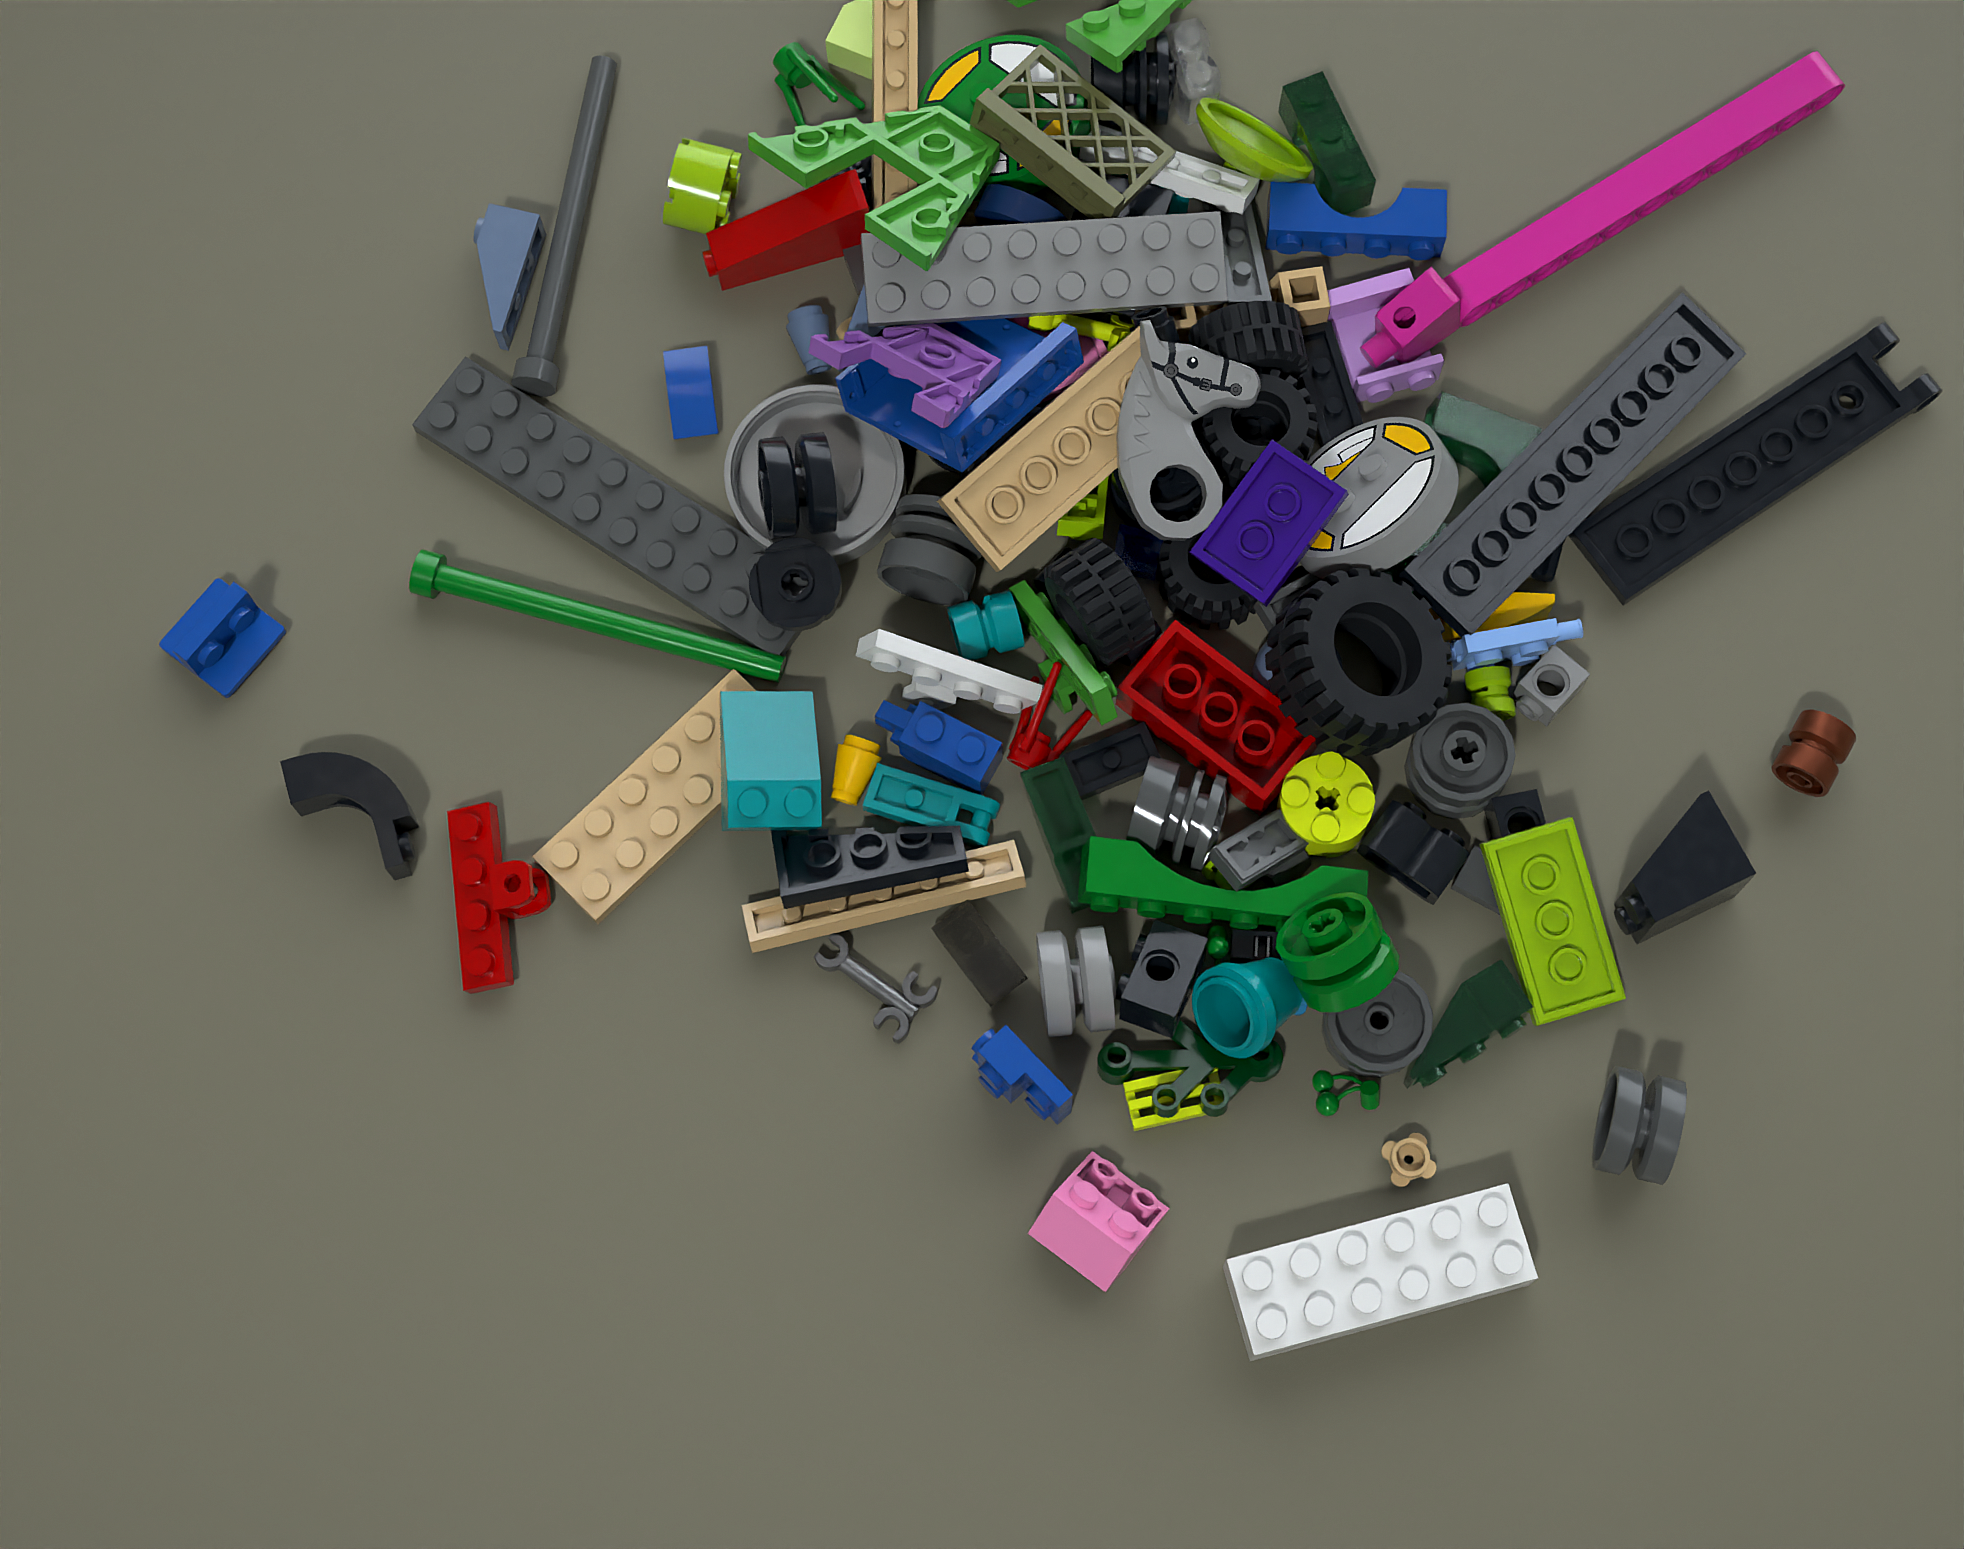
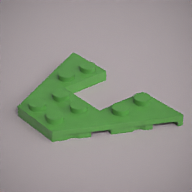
[1007,0,1191,73]
[748,105,1000,271]

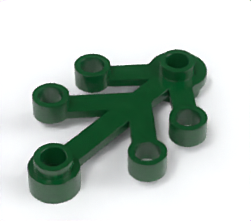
[1097,1020,1283,1118]

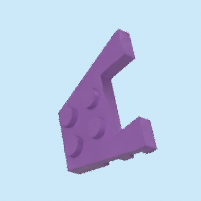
[808,323,1001,428]

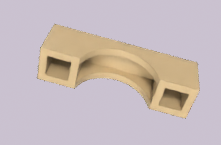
[1144,266,1330,345]

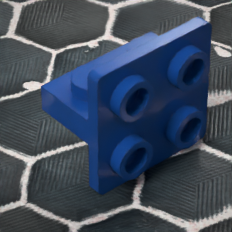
[159,578,286,698]

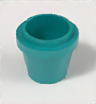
[1192,957,1302,1058]

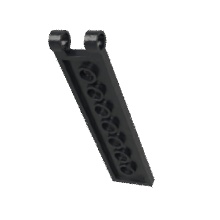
[1569,322,1943,606]

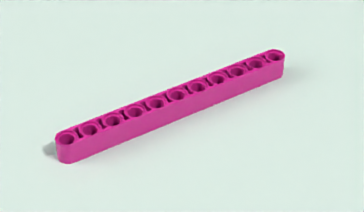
[1443,51,1845,327]

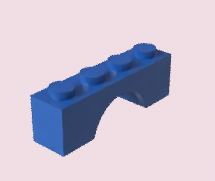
[1266,182,1447,261]

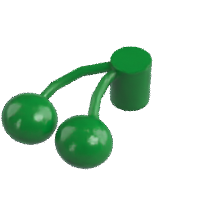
[1198,925,1229,977]
[1312,1070,1380,1116]

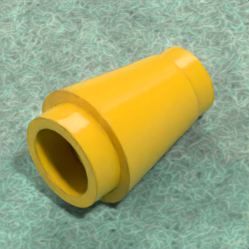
[830,735,882,806]

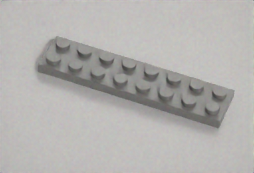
[860,211,1228,327]

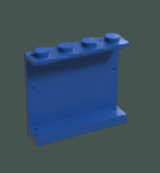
[835,318,1084,472]

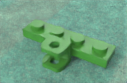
[1009,580,1118,726]

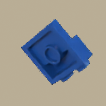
[971,1025,1073,1125]

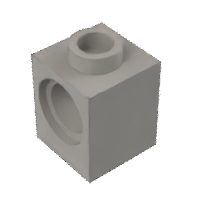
[1512,645,1590,727]

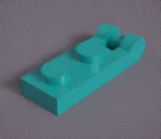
[862,763,1001,848]

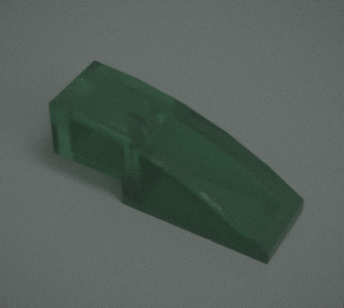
[1020,757,1097,914]

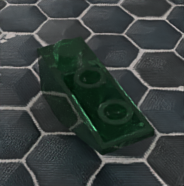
[1404,959,1533,1089]

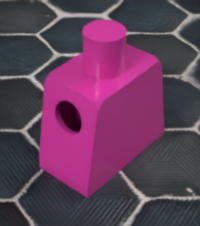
[1360,266,1460,368]

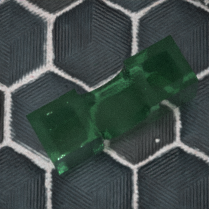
[1278,71,1376,215]

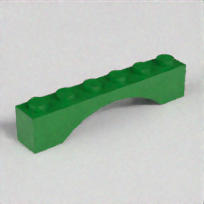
[1078,836,1368,932]

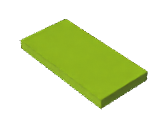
[1479,817,1626,1026]

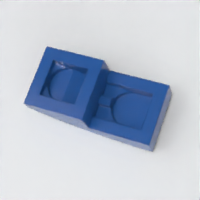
[663,346,719,440]

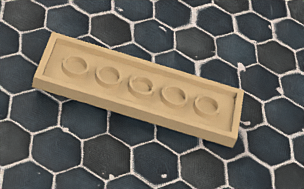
[937,326,1141,572]
[532,669,756,924]

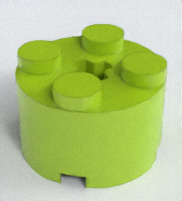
[663,138,742,235]

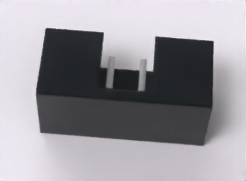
[1230,929,1282,964]

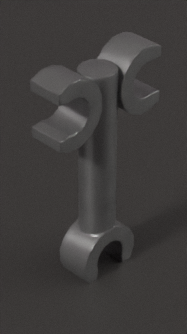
[814,934,938,1044]

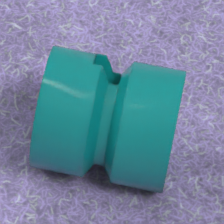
[947,590,1025,661]

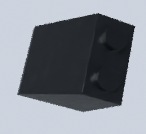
[1614,790,1756,944]

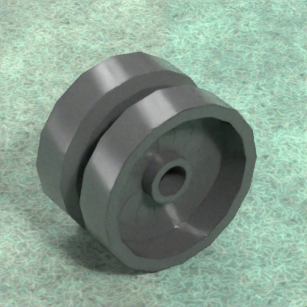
[1404,703,1516,819]
[1322,970,1433,1078]
[1592,1066,1687,1185]

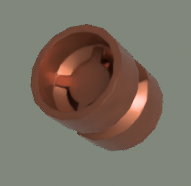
[1771,709,1856,797]

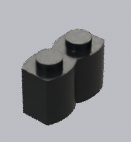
[1357,800,1470,905]

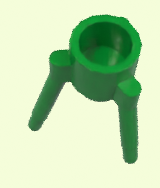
[773,42,865,126]

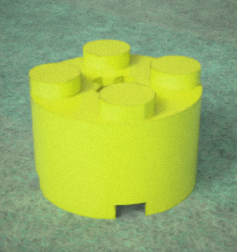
[1277,751,1375,858]

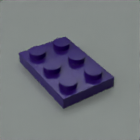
[1190,440,1349,607]

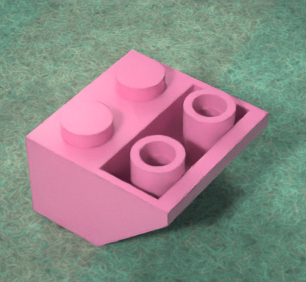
[1028,1151,1170,1292]

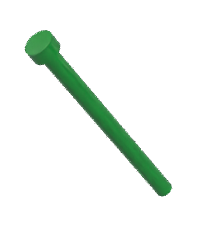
[409,549,786,683]

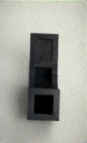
[280,752,419,880]

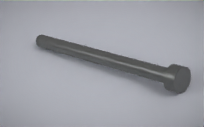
[511,55,617,397]

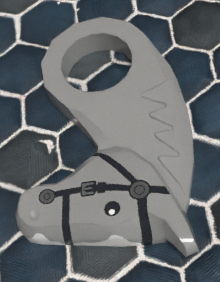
[1116,320,1261,541]

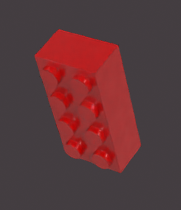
[1115,620,1317,816]

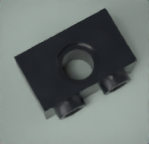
[1116,920,1208,1038]

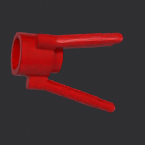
[1007,661,1093,775]

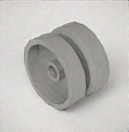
[1036,925,1116,1037]

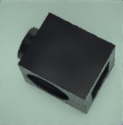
[1484,789,1546,840]

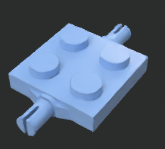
[1447,618,1583,672]

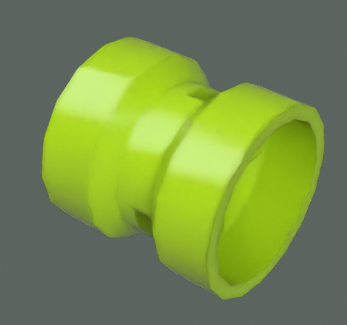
[1464,666,1516,721]

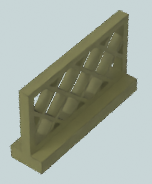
[969,44,1176,219]

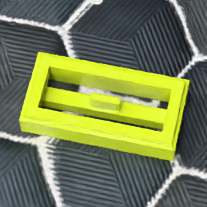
[1123,1069,1223,1131]

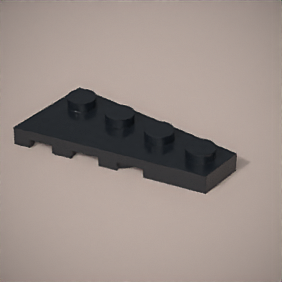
[771,825,969,909]

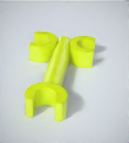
[1028,314,1133,351]

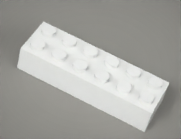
[1223,1183,1538,1361]

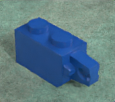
[874,700,1003,795]

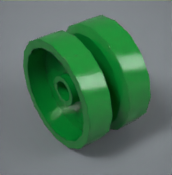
[1276,892,1399,1012]

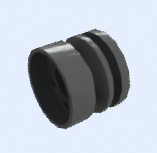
[877,494,982,606]
[1126,756,1228,872]

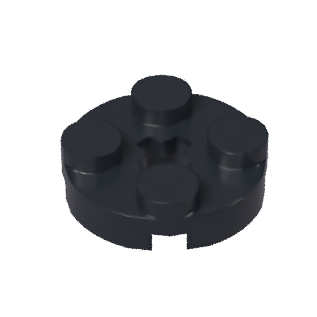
[749,538,842,631]

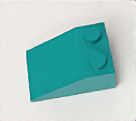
[720,691,822,831]

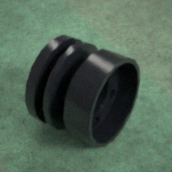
[1091,32,1174,126]

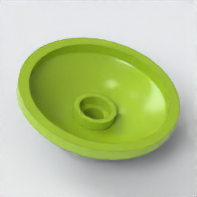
[1196,98,1313,182]

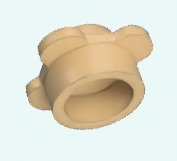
[1381,1133,1436,1187]

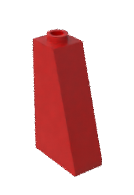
[702,169,870,291]

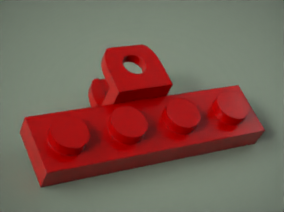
[447,802,551,994]

